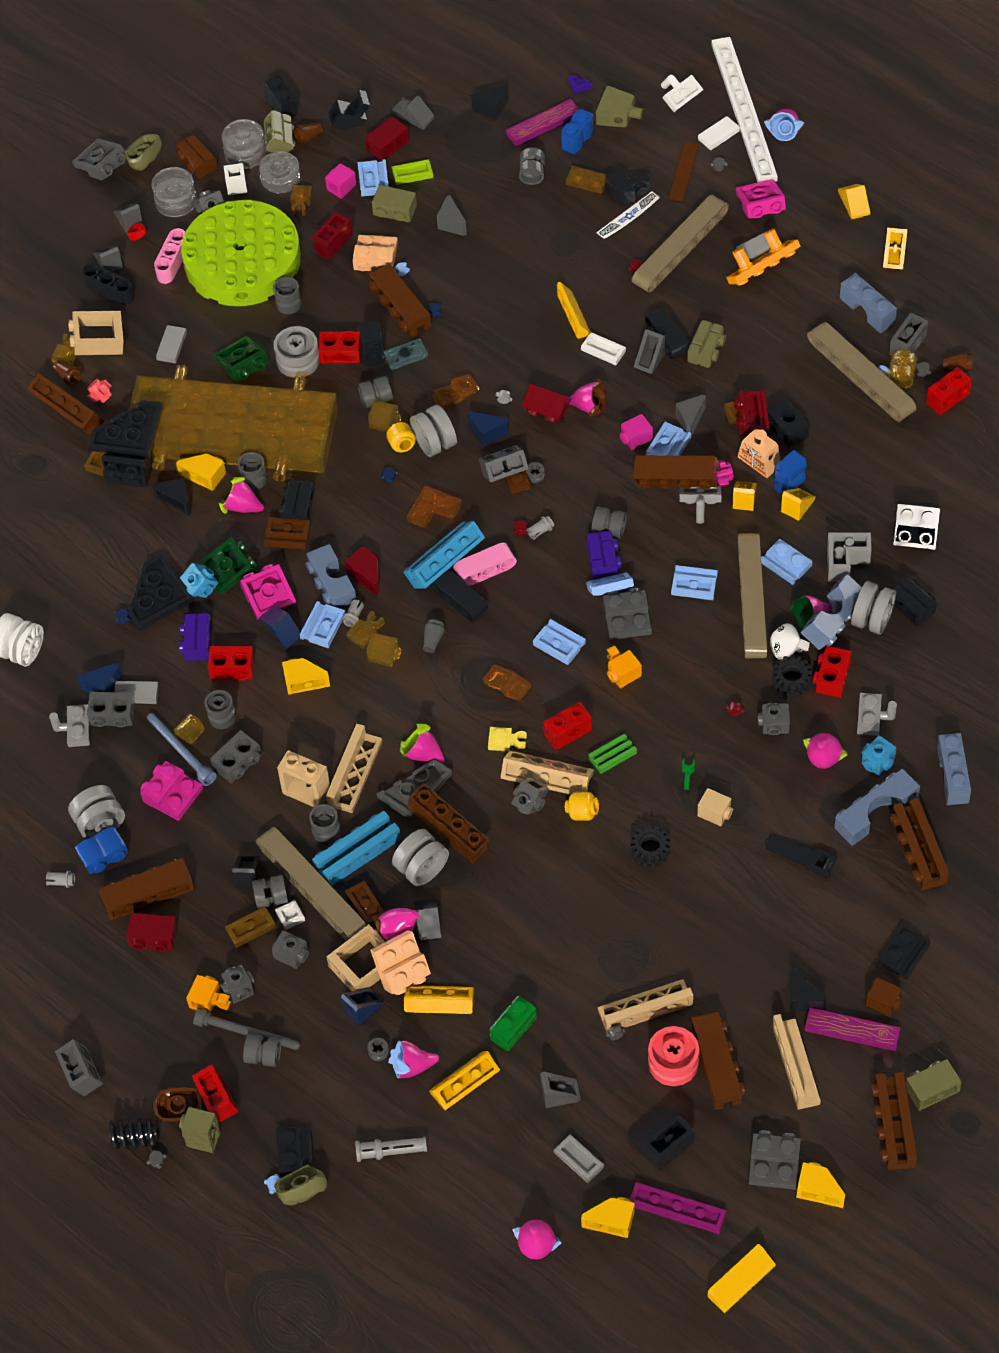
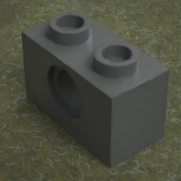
[889,313,928,363]

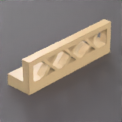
[326,724,383,813]
[500,751,594,794]
[598,979,693,1033]
[773,1014,820,1110]

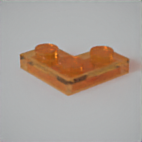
[406,486,462,528]

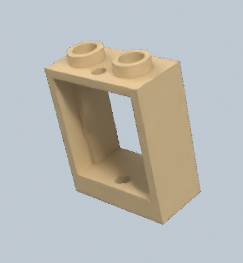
[69,311,123,355]
[277,750,330,807]
[327,924,385,992]

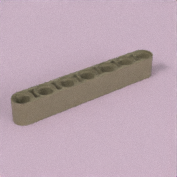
[632,195,729,293]
[807,322,916,422]
[738,533,767,659]
[256,827,367,941]

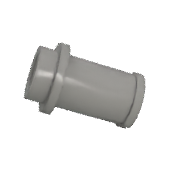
[527,516,554,540]
[343,600,364,627]
[46,871,75,888]

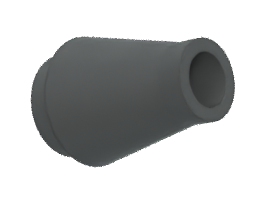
[422,620,445,653]

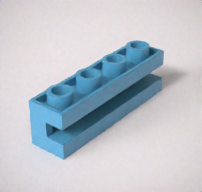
[403,521,485,589]
[312,811,401,887]

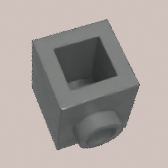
[272,930,309,969]

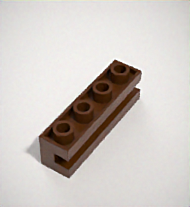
[368,264,431,338]
[27,373,104,436]
[633,455,720,489]
[408,783,490,864]
[890,798,949,891]
[99,858,194,921]
[691,1012,745,1110]
[871,1072,917,1170]

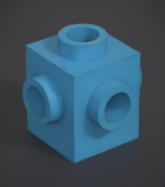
[180,562,218,598]
[861,736,896,776]

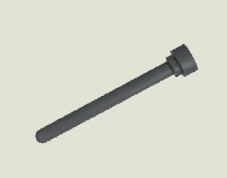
[193,1007,300,1050]

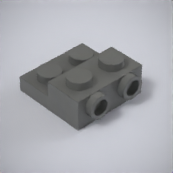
[72,138,126,180]
[603,588,652,640]
[748,1130,801,1190]

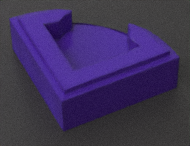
[568,75,592,94]

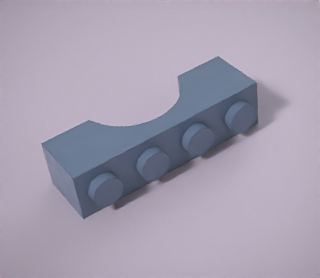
[801,574,862,650]
[835,769,920,846]

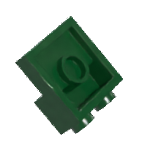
[213,336,269,382]
[199,537,258,595]

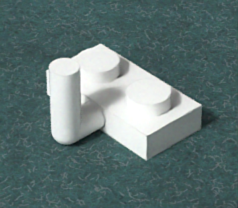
[661,75,703,112]

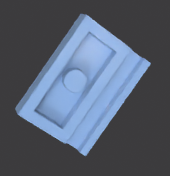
[358,159,388,197]
[646,422,691,456]
[761,539,812,585]
[671,565,718,600]
[586,572,634,596]
[300,601,345,648]
[533,619,586,665]

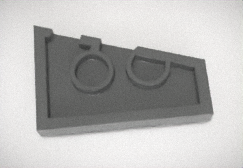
[377,759,452,821]

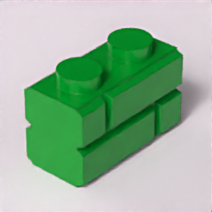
[490,996,537,1052]

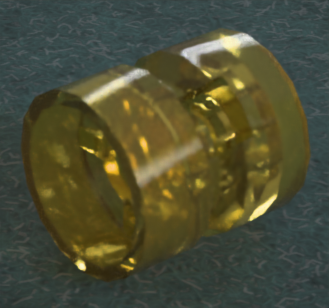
[887,350,917,389]

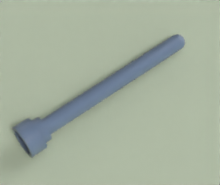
[147,713,217,786]

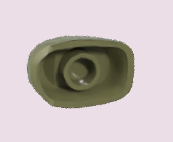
[125,134,162,171]
[274,1165,327,1206]

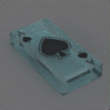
[384,339,428,370]

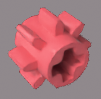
[87,379,112,404]

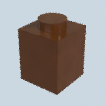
[866,977,903,1017]

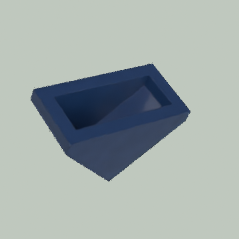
[468,411,509,446]
[259,606,301,650]
[77,663,122,693]
[341,987,384,1026]

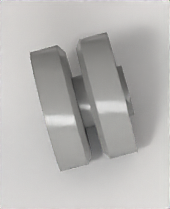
[274,326,320,378]
[410,405,457,457]
[851,581,896,635]
[68,785,125,839]
[392,829,449,887]

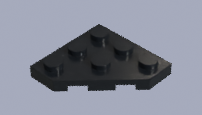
[88,400,163,458]
[128,554,194,631]

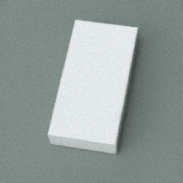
[698,116,740,150]
[581,332,626,365]

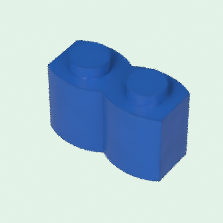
[561,109,593,154]
[774,450,807,494]
[75,826,128,874]

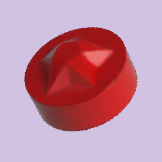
[127,223,147,241]

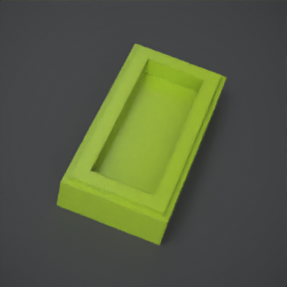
[392,159,433,185]

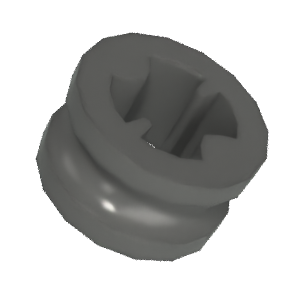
[526,462,545,483]
[367,1038,389,1061]

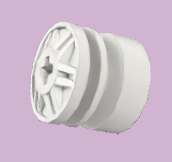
[0,613,44,667]

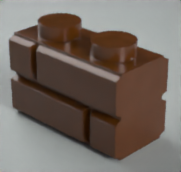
[175,134,217,179]

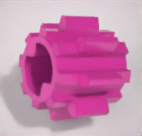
[716,460,734,486]

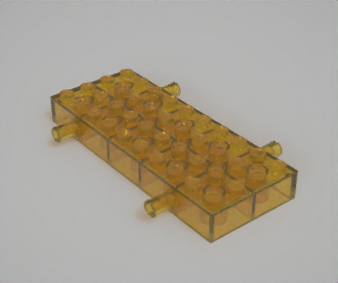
[129,365,338,481]

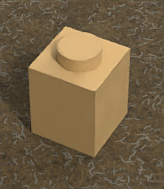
[697,788,733,826]

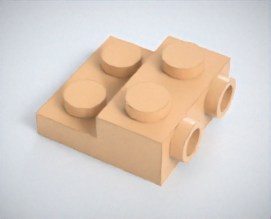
[353,235,398,271]
[370,930,431,995]

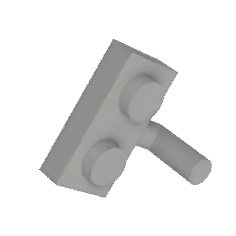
[680,486,721,524]
[857,693,897,736]
[49,704,90,747]

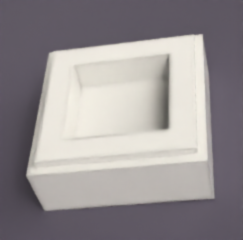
[275,900,305,930]

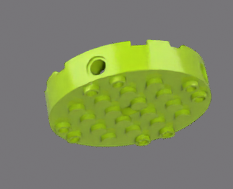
[181,200,301,306]

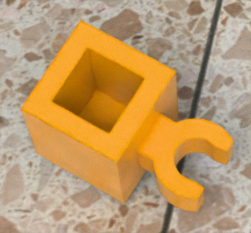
[607,646,642,688]
[186,975,231,1013]

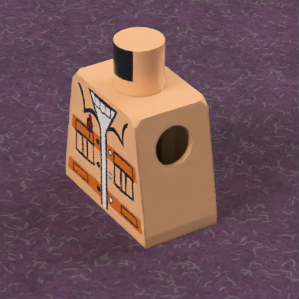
[738,429,780,478]

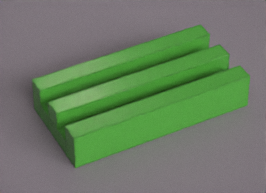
[588,734,637,774]

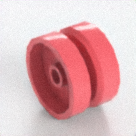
[648,1026,699,1086]

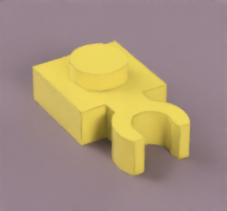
[488,727,527,751]

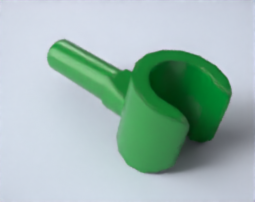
[682,758,695,790]

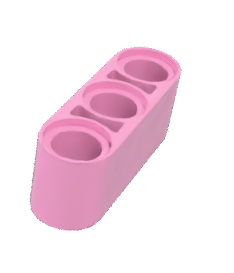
[154,228,185,284]
[453,543,517,586]

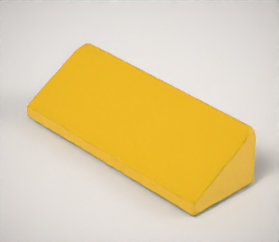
[557,282,591,339]
[404,985,474,1014]
[429,1051,500,1110]
[707,1244,776,1313]

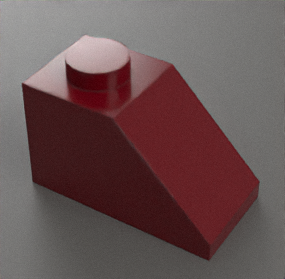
[345,546,379,596]

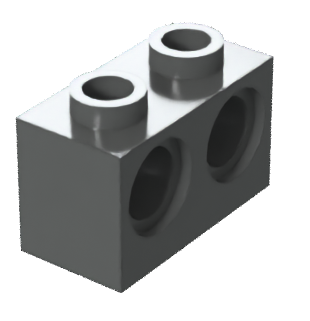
[479,445,529,482]
[87,692,135,727]
[210,730,262,784]
[55,1039,103,1096]

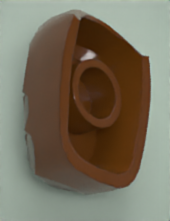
[153,1087,203,1122]

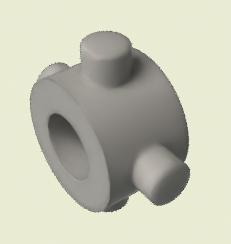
[496,390,512,404]

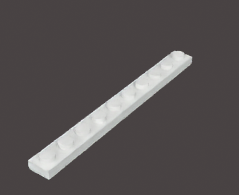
[712,37,777,182]

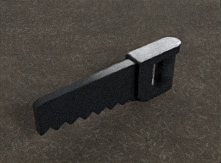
[765,836,837,879]

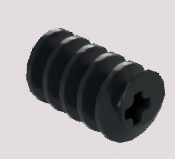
[109,1117,159,1150]

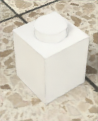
[224,163,247,196]

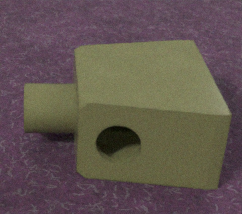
[596,86,643,127]

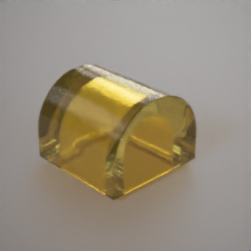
[174,714,205,744]

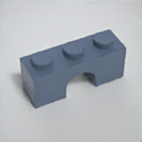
[840,273,897,334]
[305,544,356,609]
[937,733,971,805]

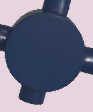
[428,303,442,317]
[380,467,398,483]
[114,608,131,624]

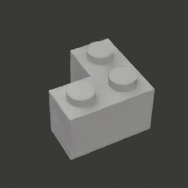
[827,533,871,582]

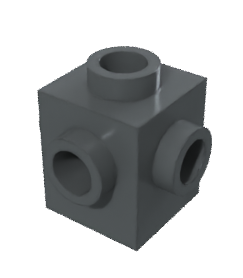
[194,189,224,215]
[758,703,790,735]
[511,778,549,815]
[220,964,255,1004]

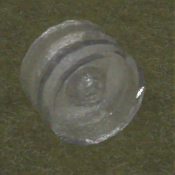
[222,119,266,169]
[151,167,197,217]

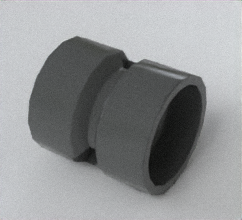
[519,148,545,185]
[273,277,301,314]
[358,375,393,409]
[238,452,267,490]
[592,506,627,539]
[204,690,236,729]
[309,804,340,844]
[252,874,288,909]
[243,1033,282,1067]

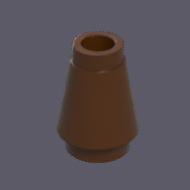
[293,122,323,144]
[943,352,973,372]
[53,361,81,385]

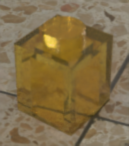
[368,400,401,432]
[367,633,401,667]

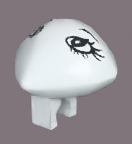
[770,623,810,661]

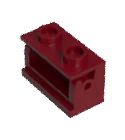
[365,117,409,162]
[312,212,353,260]
[522,384,572,423]
[734,390,770,436]
[126,913,178,952]

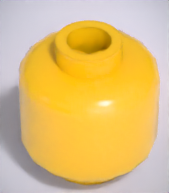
[387,422,416,453]
[565,792,599,821]

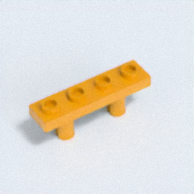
[726,229,801,286]

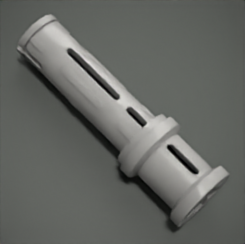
[355,1137,427,1162]

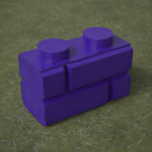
[587,531,621,580]
[179,613,212,661]

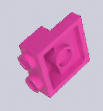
[736,179,786,219]
[240,564,296,620]
[140,761,203,821]

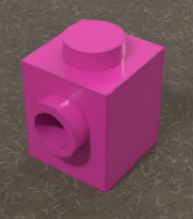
[325,163,356,199]
[620,414,653,450]

